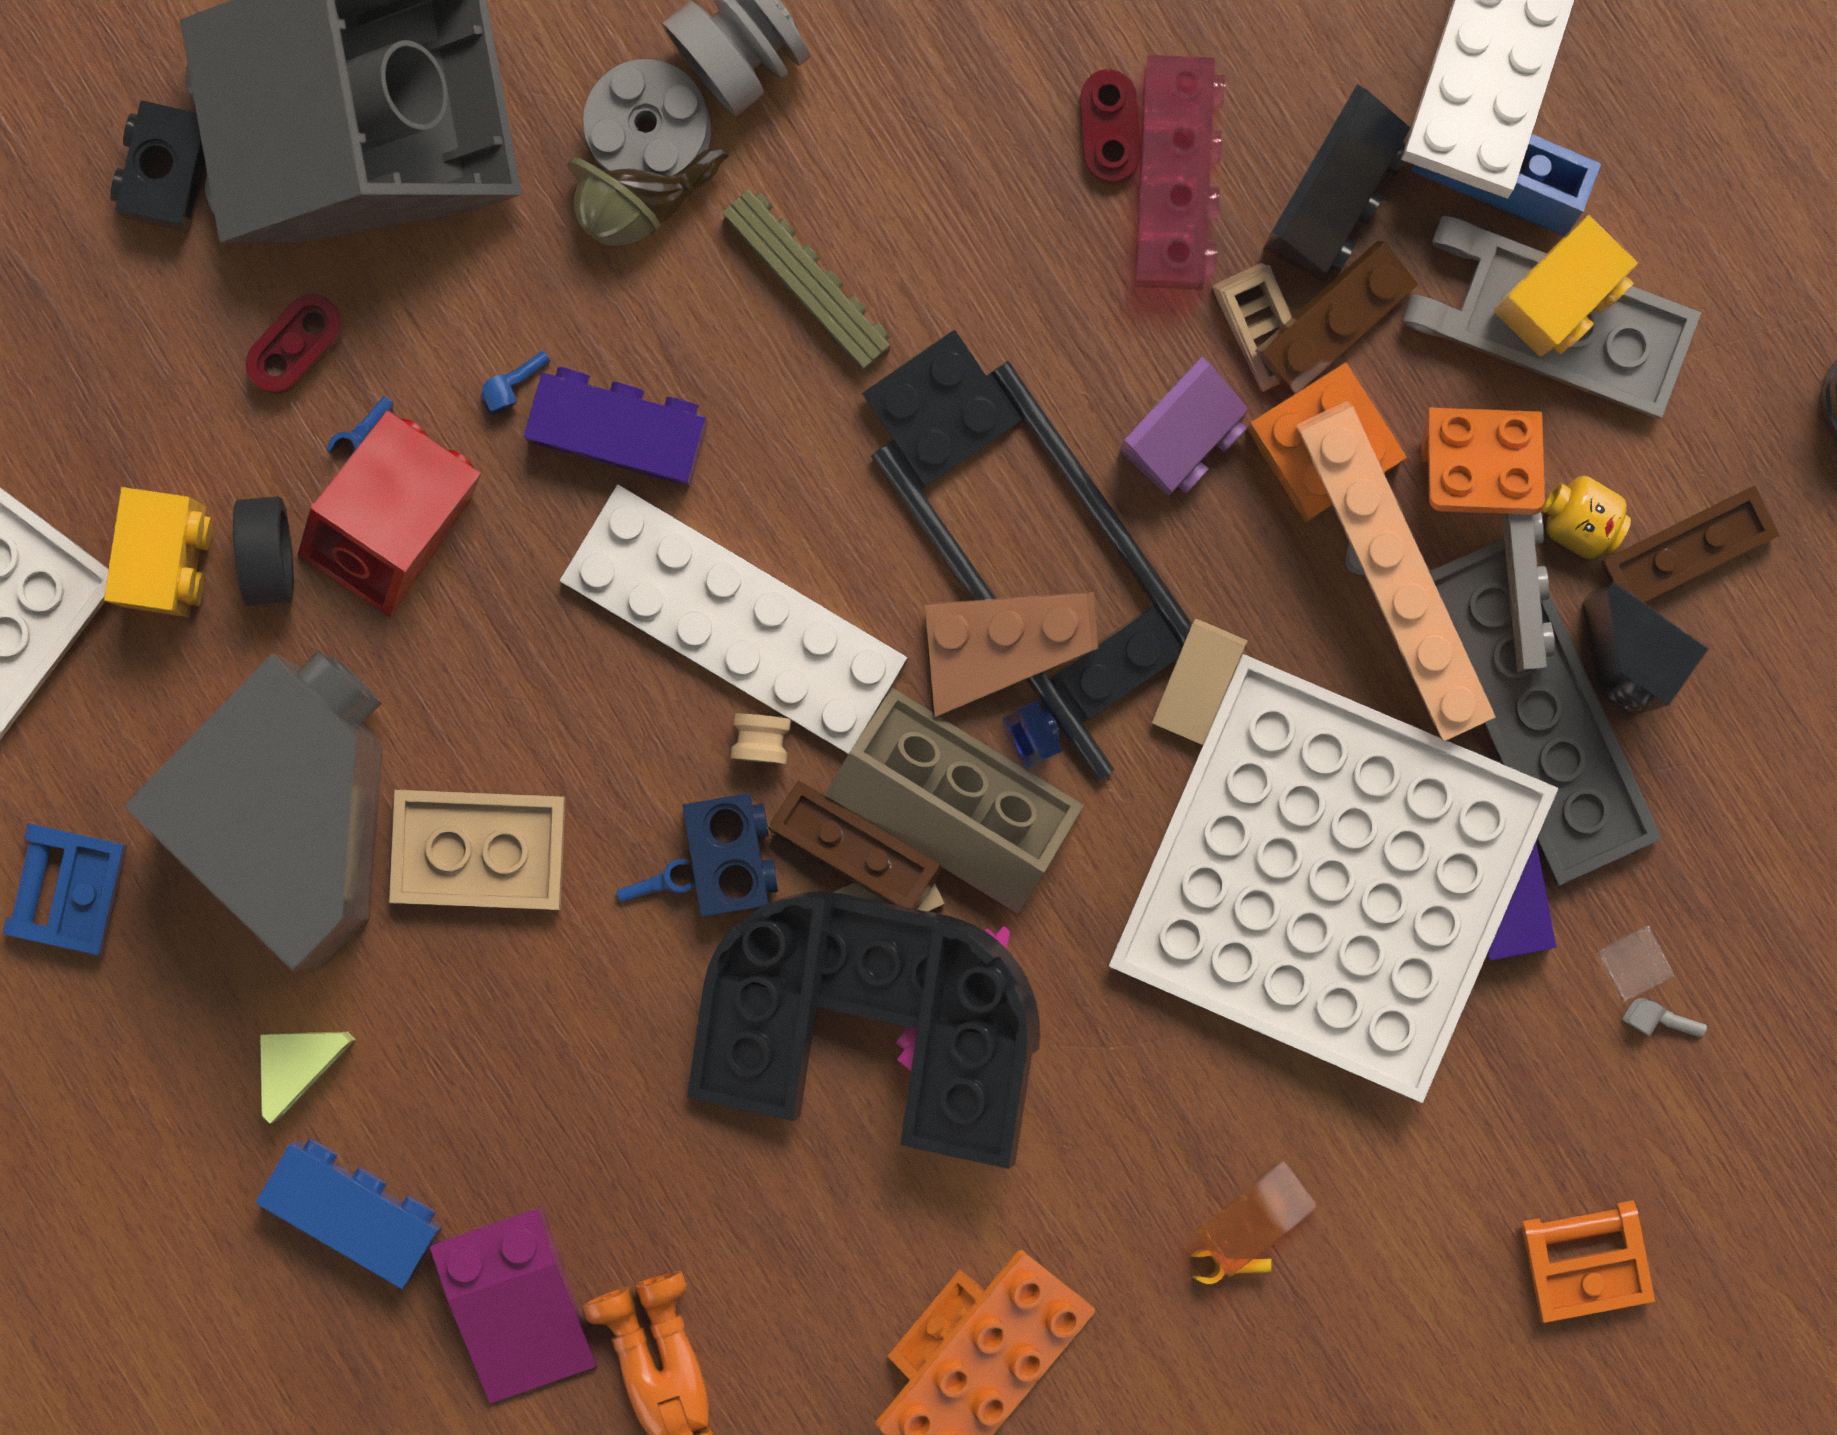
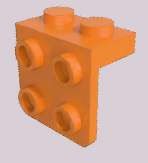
[1421,407,1545,515]

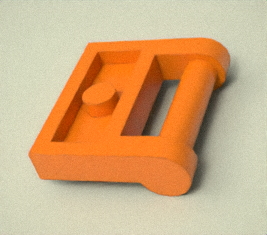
[1522,1200,1655,1323]

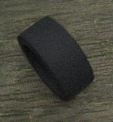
[233,496,294,606]

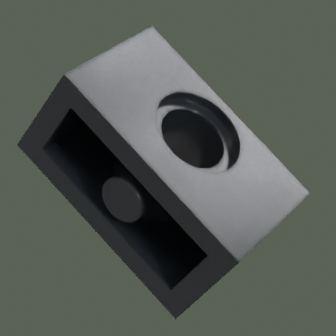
[110,100,206,233]

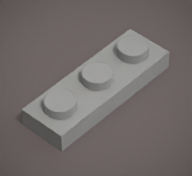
[1502,512,1555,672]

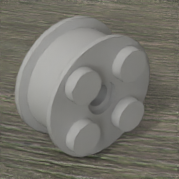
[583,59,711,176]

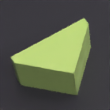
[260,1032,356,1124]

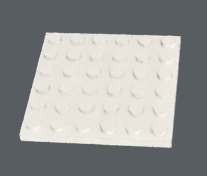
[1109,654,1558,1103]

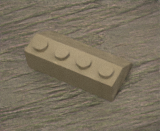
[825,687,1084,914]

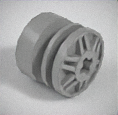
[662,0,810,117]

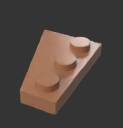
[925,592,1098,717]

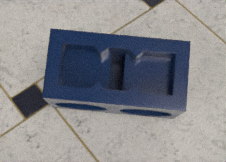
[682,793,779,917]

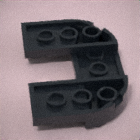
[687,891,1040,1169]

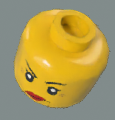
[1543,475,1631,560]

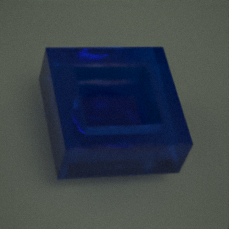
[1003,700,1062,769]

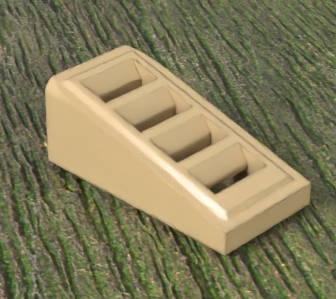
[1212,263,1292,392]

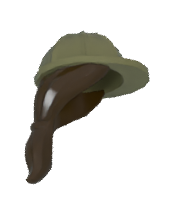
[567,148,729,246]

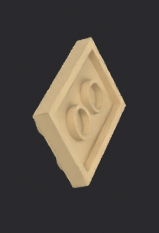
[389,790,566,910]

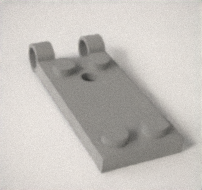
[1402,216,1701,420]

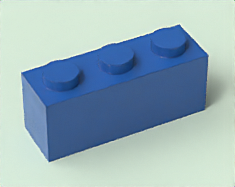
[1411,134,1601,236]
[255,1138,443,1289]

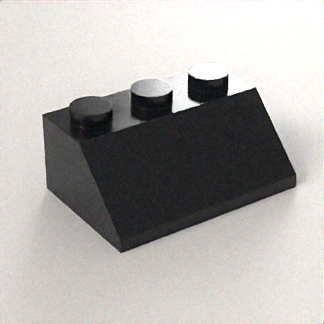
[1263,84,1411,281]
[1583,582,1709,714]

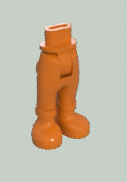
[582,1271,714,1435]

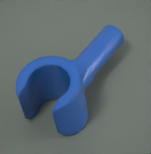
[481,350,551,415]
[327,396,394,463]
[617,859,695,903]

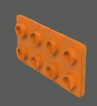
[876,1250,1095,1435]

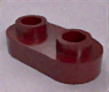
[1080,69,1141,184]
[246,294,343,394]

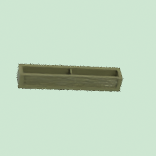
[722,189,891,372]

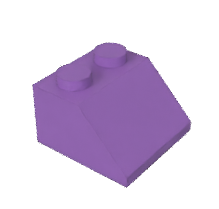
[1120,357,1248,497]

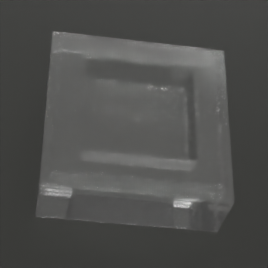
[1596,925,1675,1002]

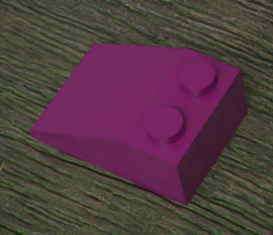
[429,1205,598,1403]

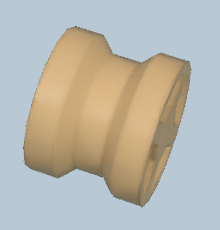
[730,713,791,764]

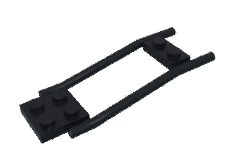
[861,329,1193,782]

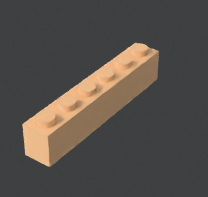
[1296,401,1496,741]

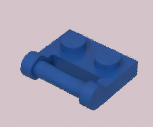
[2,823,127,955]

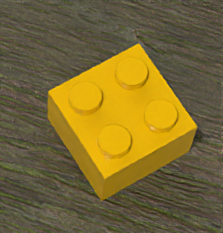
[1492,215,1638,357]
[104,487,213,617]

